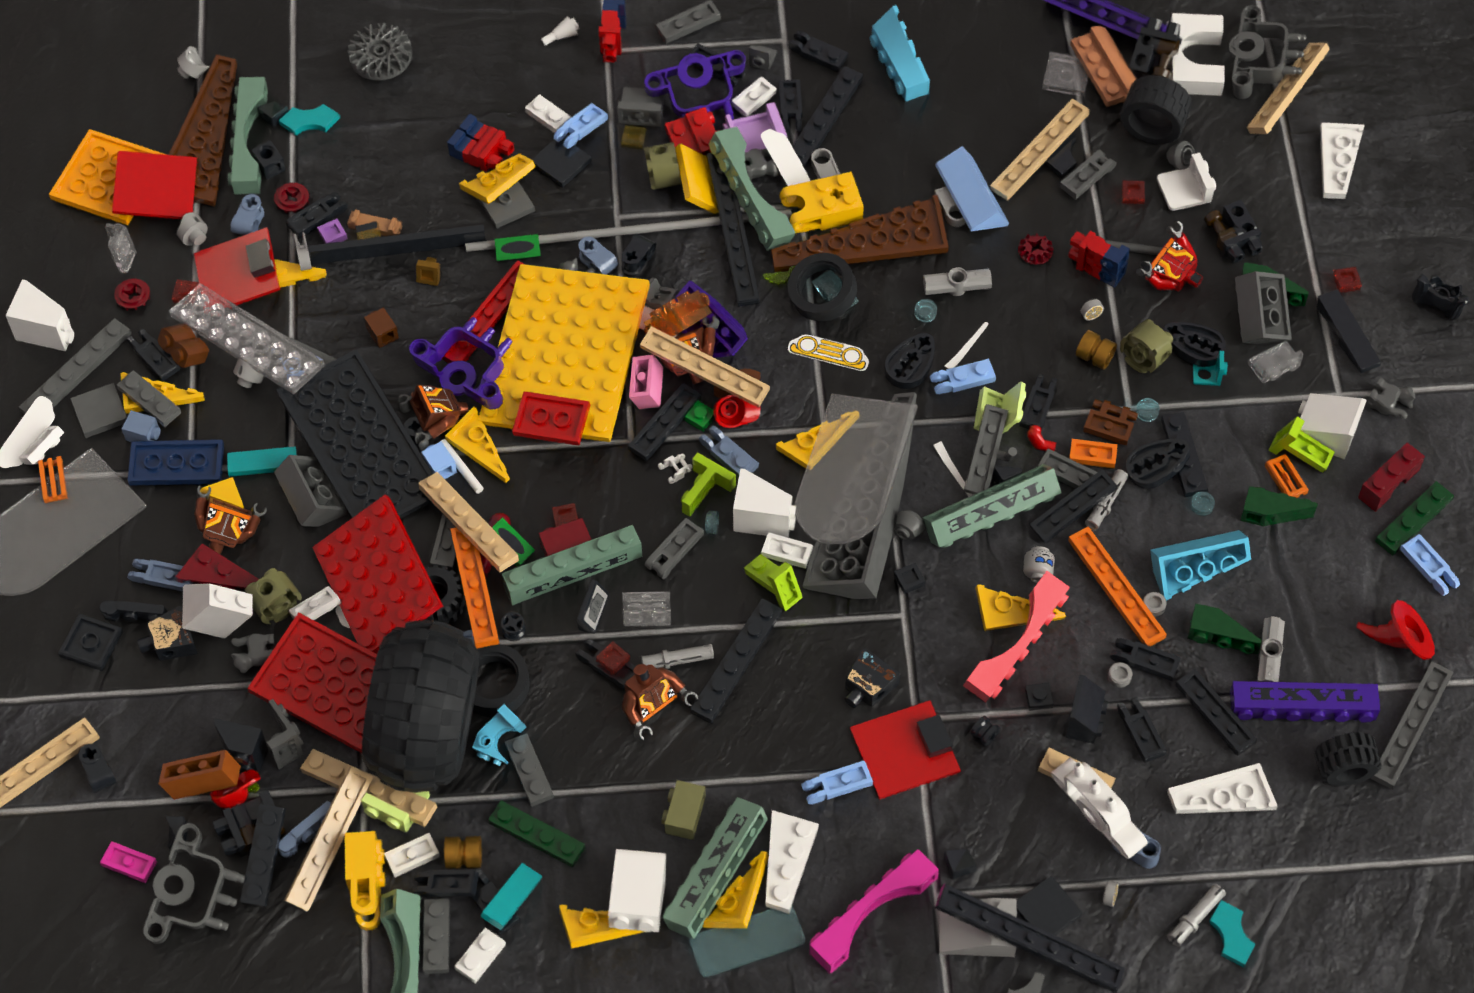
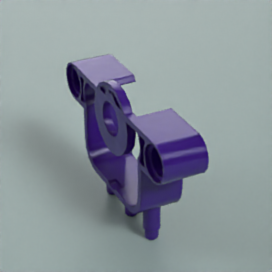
[645,50,746,125]
[409,317,512,409]

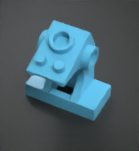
[472,704,527,766]

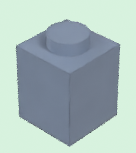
[122,411,160,442]

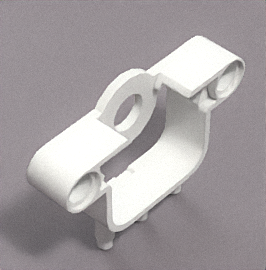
[1051,758,1148,859]

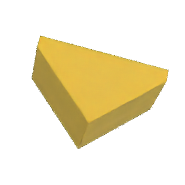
[200,477,244,508]

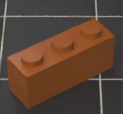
[158,750,241,800]

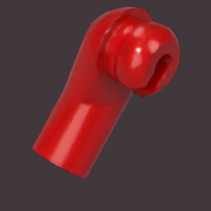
[1027,425,1057,451]

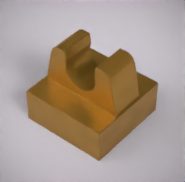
[416,257,440,286]

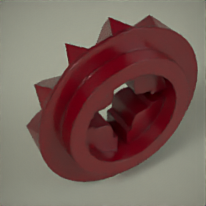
[274,183,309,213]
[1018,233,1054,265]
[114,279,150,311]

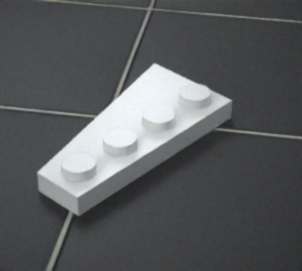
[1320,123,1364,199]
[1167,763,1277,814]
[765,810,819,914]

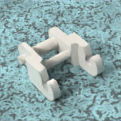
[658,454,693,484]

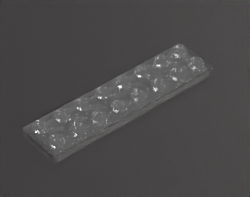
[169,283,325,395]

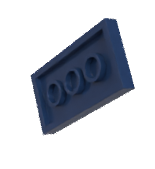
[128,440,224,485]

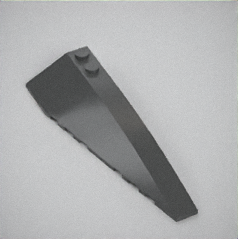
[803,392,917,599]

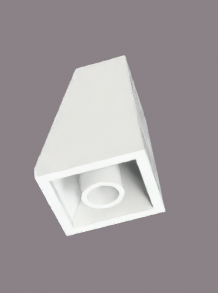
[6,279,74,351]
[1298,393,1367,460]
[733,469,796,538]
[182,584,252,638]
[609,849,666,932]

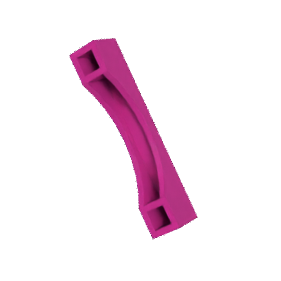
[810,849,939,974]

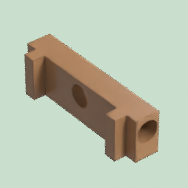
[347,209,402,236]

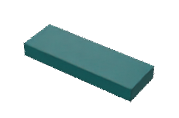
[227,446,297,477]
[480,863,542,930]

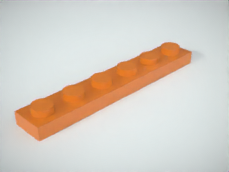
[1068,526,1167,646]
[450,528,499,649]

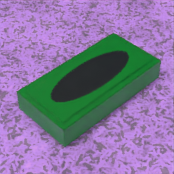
[495,234,541,261]
[492,517,535,567]

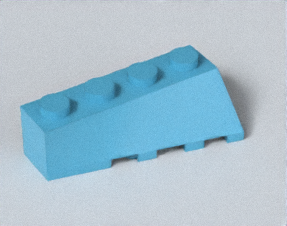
[870,5,930,102]
[1150,530,1251,601]

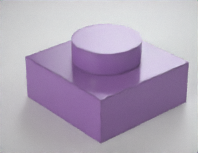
[317,219,347,244]

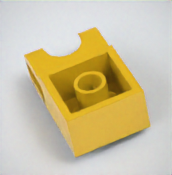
[779,172,864,233]
[345,831,385,930]

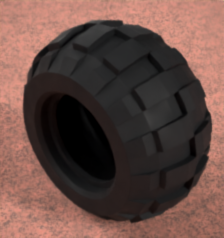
[362,619,479,793]

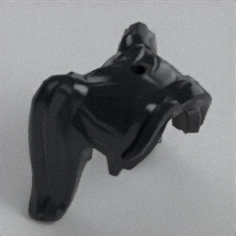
[1412,274,1469,320]

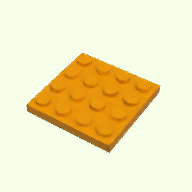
[49,129,166,225]

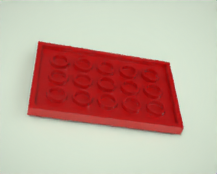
[312,495,443,654]
[247,612,377,753]

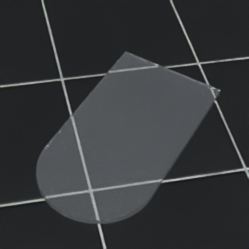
[795,394,918,544]
[0,448,147,596]

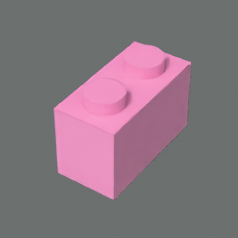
[629,355,664,409]

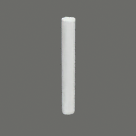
[440,439,484,494]

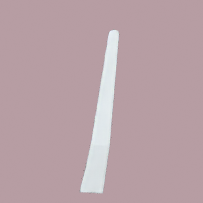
[945,322,988,369]
[934,441,973,497]

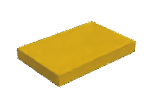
[675,143,718,214]

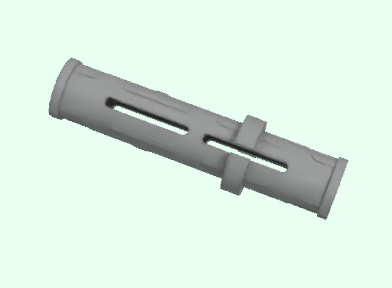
[1085,469,1128,530]
[641,644,714,669]
[1167,884,1226,947]

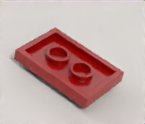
[512,391,591,446]

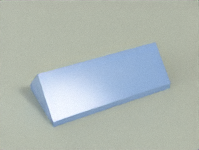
[935,146,1009,231]

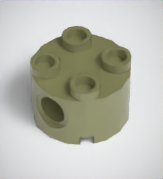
[644,142,682,190]
[1120,319,1173,373]
[245,568,302,624]

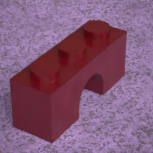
[1358,442,1425,512]

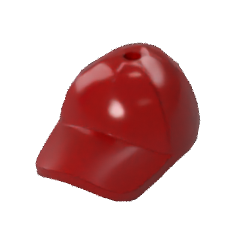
[713,394,761,428]
[210,770,261,809]

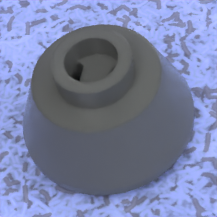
[1167,141,1195,170]
[895,510,925,540]

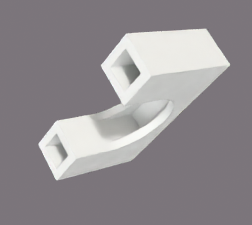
[1166,13,1225,96]

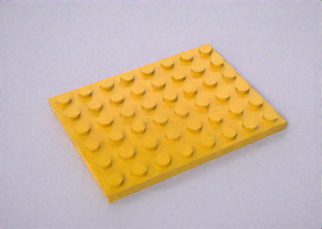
[478,264,650,442]

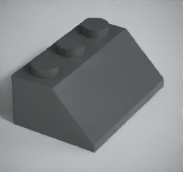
[1235,271,1292,344]
[274,455,348,527]

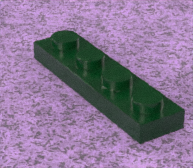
[1375,481,1454,556]
[488,800,585,868]

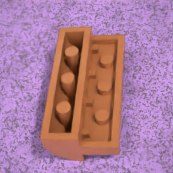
[1070,26,1136,107]

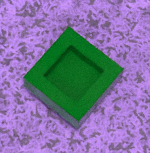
[685,401,715,432]

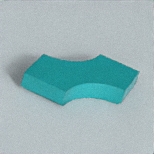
[279,104,340,135]
[1209,900,1256,968]

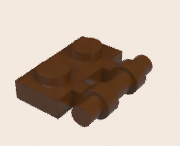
[1083,399,1138,446]

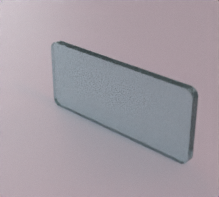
[689,906,805,978]

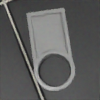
[811,148,840,179]
[935,186,966,227]
[294,232,312,271]

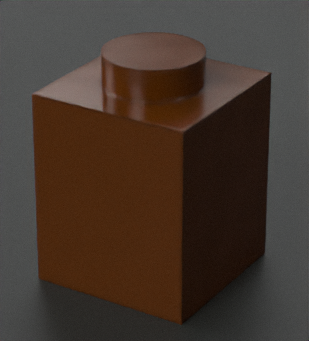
[364,307,399,348]

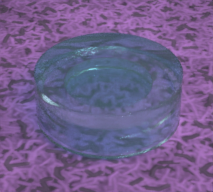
[915,299,937,322]
[1136,398,1160,422]
[1191,492,1215,516]
[705,511,719,534]

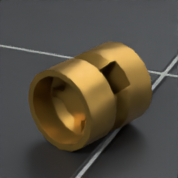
[1075,330,1117,370]
[444,836,482,869]

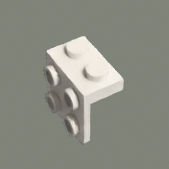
[1157,153,1216,211]

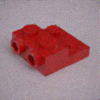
[664,107,719,156]

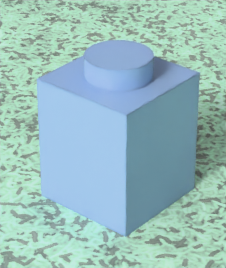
[422,441,457,479]

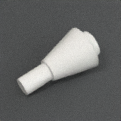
[541,16,579,46]

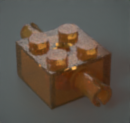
[644,290,712,337]

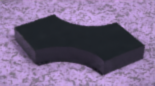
[1046,133,1077,178]

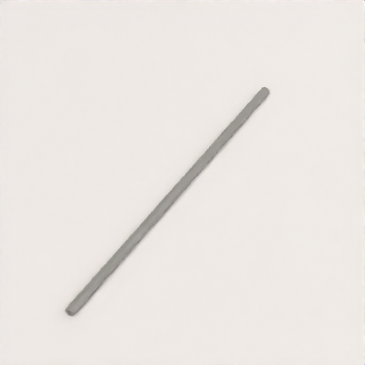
[465,209,792,252]

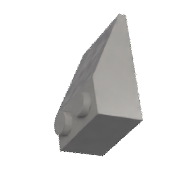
[939,898,1017,957]

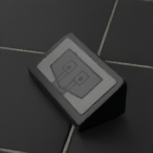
[577,579,609,634]

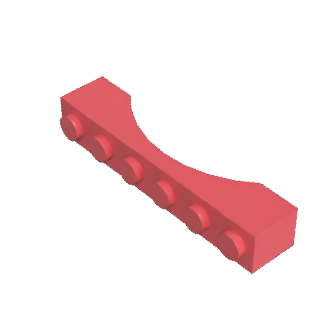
[963,571,1070,703]

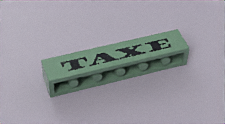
[923,464,1062,548]
[502,525,642,605]
[663,797,768,940]

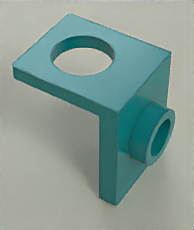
[1193,351,1228,386]

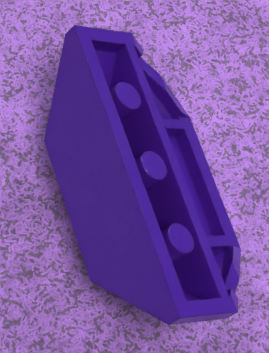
[675,280,748,358]

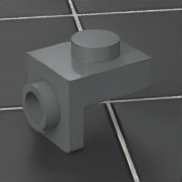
[646,278,679,311]

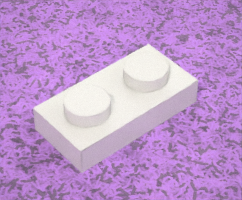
[731,77,777,117]
[525,94,571,133]
[19,426,64,465]
[761,532,813,569]
[289,586,341,620]
[384,833,440,877]
[454,928,506,983]

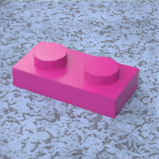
[100,841,157,883]

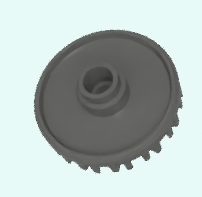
[348,23,412,80]

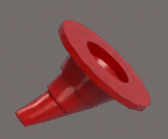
[1357,600,1435,659]

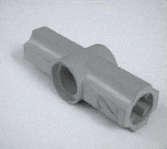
[923,267,992,296]
[1257,616,1285,682]

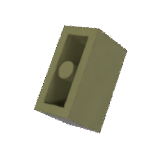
[661,780,706,840]

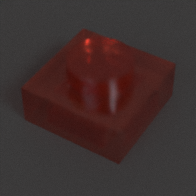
[1122,180,1145,204]
[1333,267,1362,293]
[172,279,200,305]
[552,503,578,527]
[596,641,630,675]

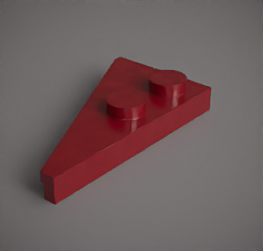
[175,543,259,590]

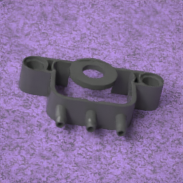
[1229,5,1306,99]
[143,823,245,944]

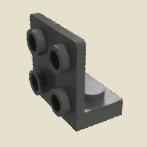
[618,87,665,127]
[267,699,304,769]

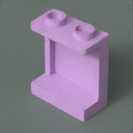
[722,102,787,153]

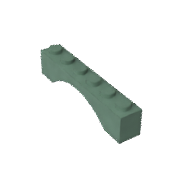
[228,77,268,194]
[709,126,796,251]
[380,888,421,993]

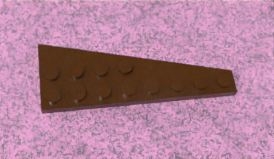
[169,55,237,206]
[771,195,949,272]

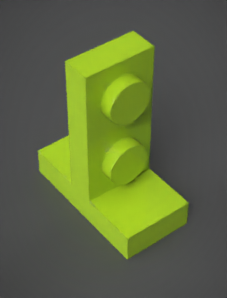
[1268,416,1335,473]
[681,452,736,517]
[744,554,803,611]

